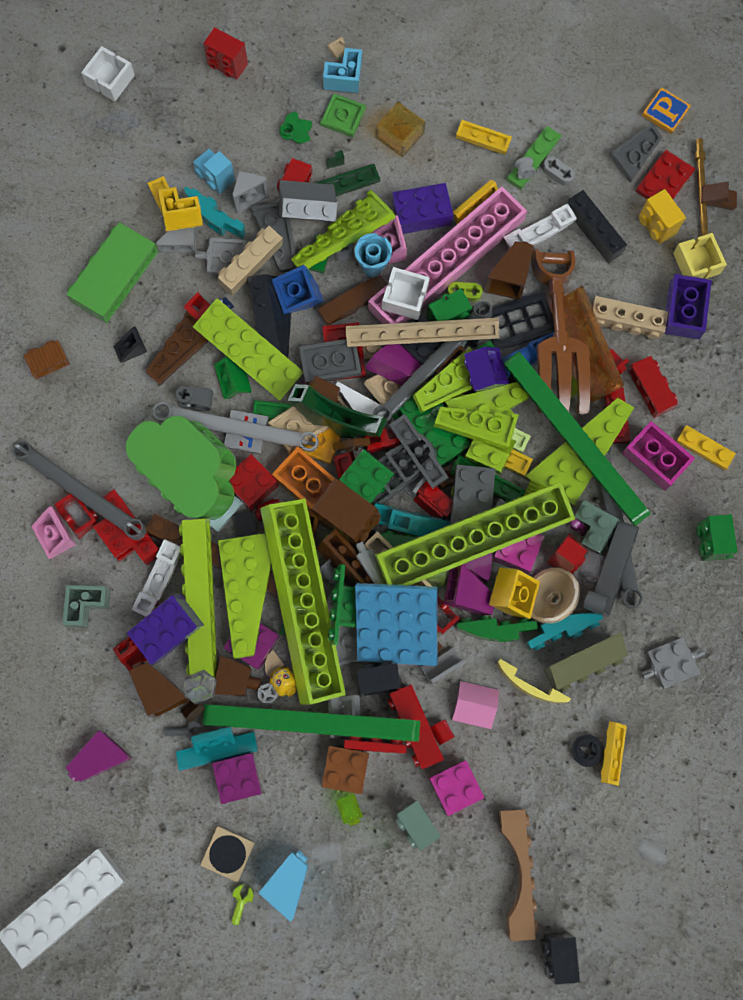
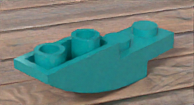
[184,186,246,239]
[375,502,450,536]
[525,614,603,651]

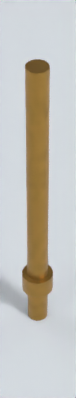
[694,138,708,236]

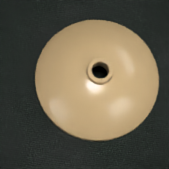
[531,568,580,623]

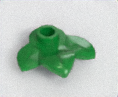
[279,111,313,144]

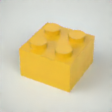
[638,189,686,244]
[489,567,540,619]

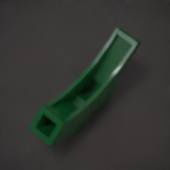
[288,384,387,439]

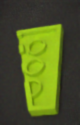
[413,347,472,413]
[444,382,529,414]
[434,407,519,450]

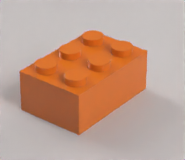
[272,447,335,511]

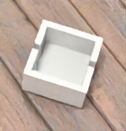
[81,46,135,102]
[382,267,430,320]

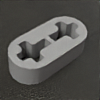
[543,157,575,186]

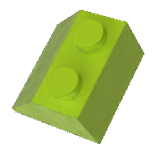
[466,439,517,475]

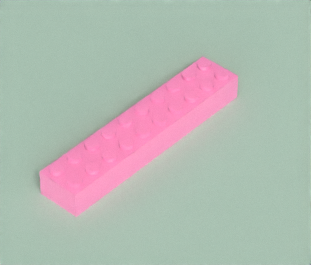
[368,187,527,324]

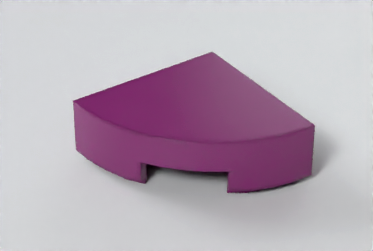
[568,518,588,536]

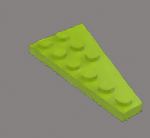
[291,190,395,269]
[525,398,635,506]
[218,533,271,659]

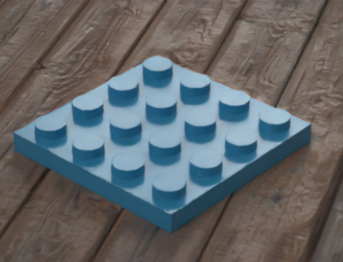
[355,583,438,666]

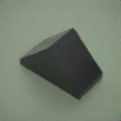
[113,327,147,363]

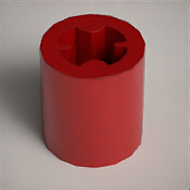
[430,719,455,745]

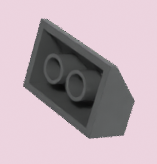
[278,180,337,222]

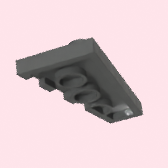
[251,202,296,273]

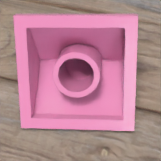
[370,215,407,264]
[31,506,76,559]
[452,681,499,729]

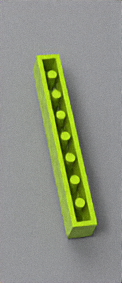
[179,519,217,680]

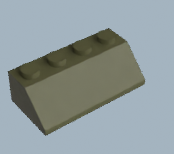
[544,632,628,692]

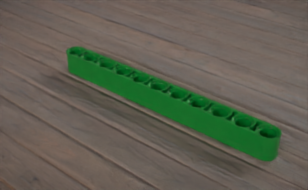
[503,351,651,526]
[202,704,420,742]

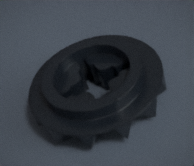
[571,734,604,767]

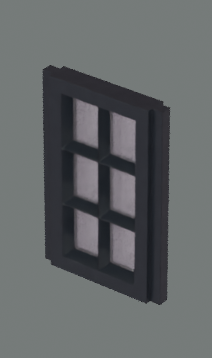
[481,291,555,350]

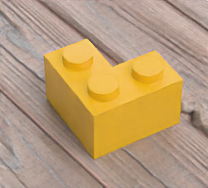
[158,187,203,231]

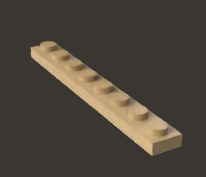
[346,318,499,347]

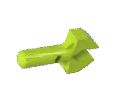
[231,884,254,925]

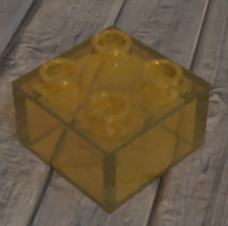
[375,101,426,158]

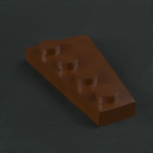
[146,311,209,386]

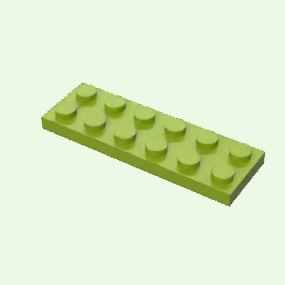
[193,298,304,401]

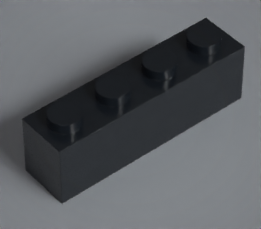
[567,190,627,264]

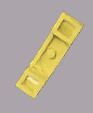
[496,659,571,704]

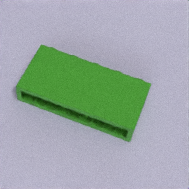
[66,222,159,324]

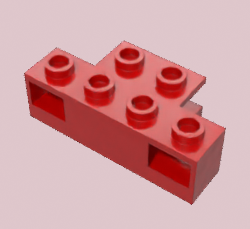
[93,489,159,565]

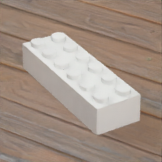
[0,847,128,969]

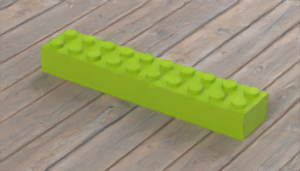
[375,482,575,586]
[260,499,346,705]

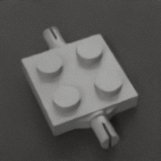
[195,238,247,275]
[640,638,705,689]

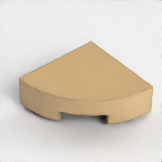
[328,37,345,61]
[265,650,285,678]

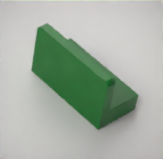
[214,357,252,399]

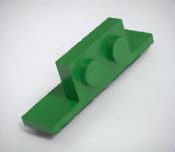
[327,564,357,646]

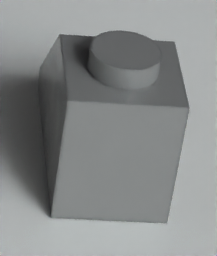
[157,227,196,253]

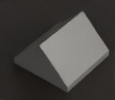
[233,171,269,214]

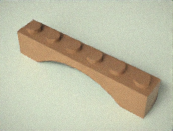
[498,809,538,941]

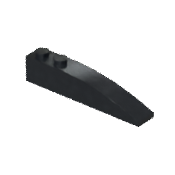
[248,274,292,358]

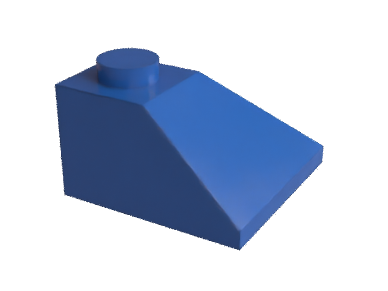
[272,265,324,314]

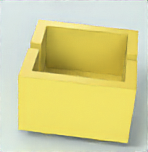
[673,233,727,279]

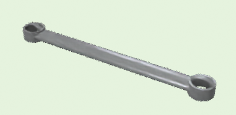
[153,402,319,452]

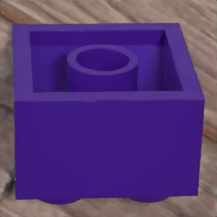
[464,347,509,391]

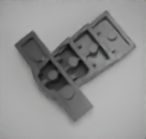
[372,414,449,506]

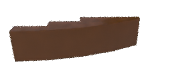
[317,274,387,326]

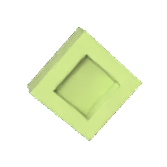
[512,428,531,453]

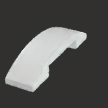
[504,204,577,248]
[132,539,181,617]

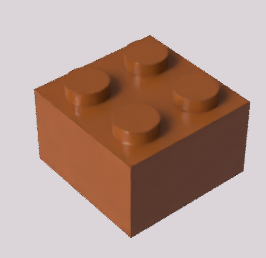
[322,746,369,794]

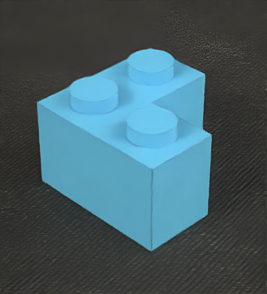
[323,48,362,93]
[193,149,235,194]

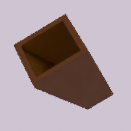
[484,241,534,300]
[312,478,381,545]
[129,661,191,718]

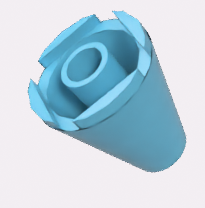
[354,233,392,278]

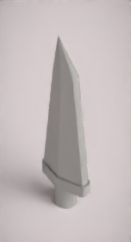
[356,542,385,584]

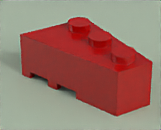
[547,533,588,574]

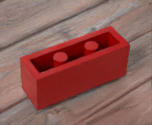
[627,356,678,418]

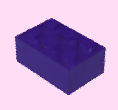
[392,183,454,234]
[664,274,712,340]
[127,593,204,665]

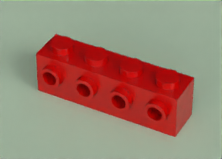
[387,684,444,770]

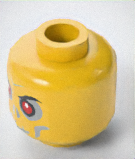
[269,666,297,697]

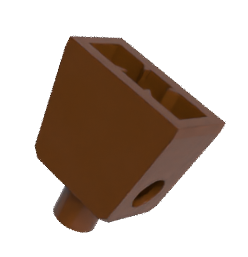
[212,656,261,696]

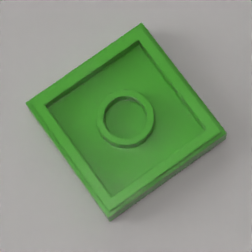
[320,94,366,138]

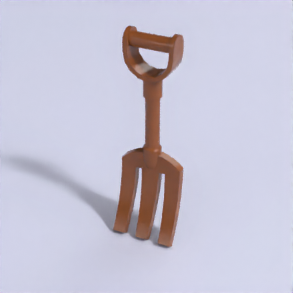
[531,249,590,414]

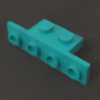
[176,727,258,771]

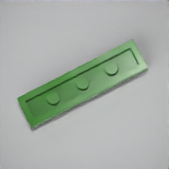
[506,126,562,190]

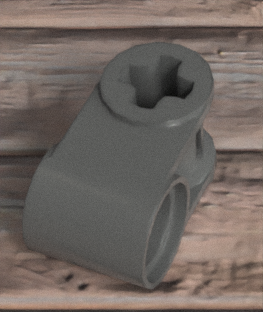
[176,386,213,411]

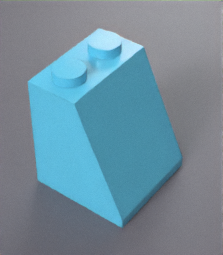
[259,850,309,922]

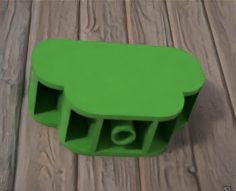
[126,416,236,520]

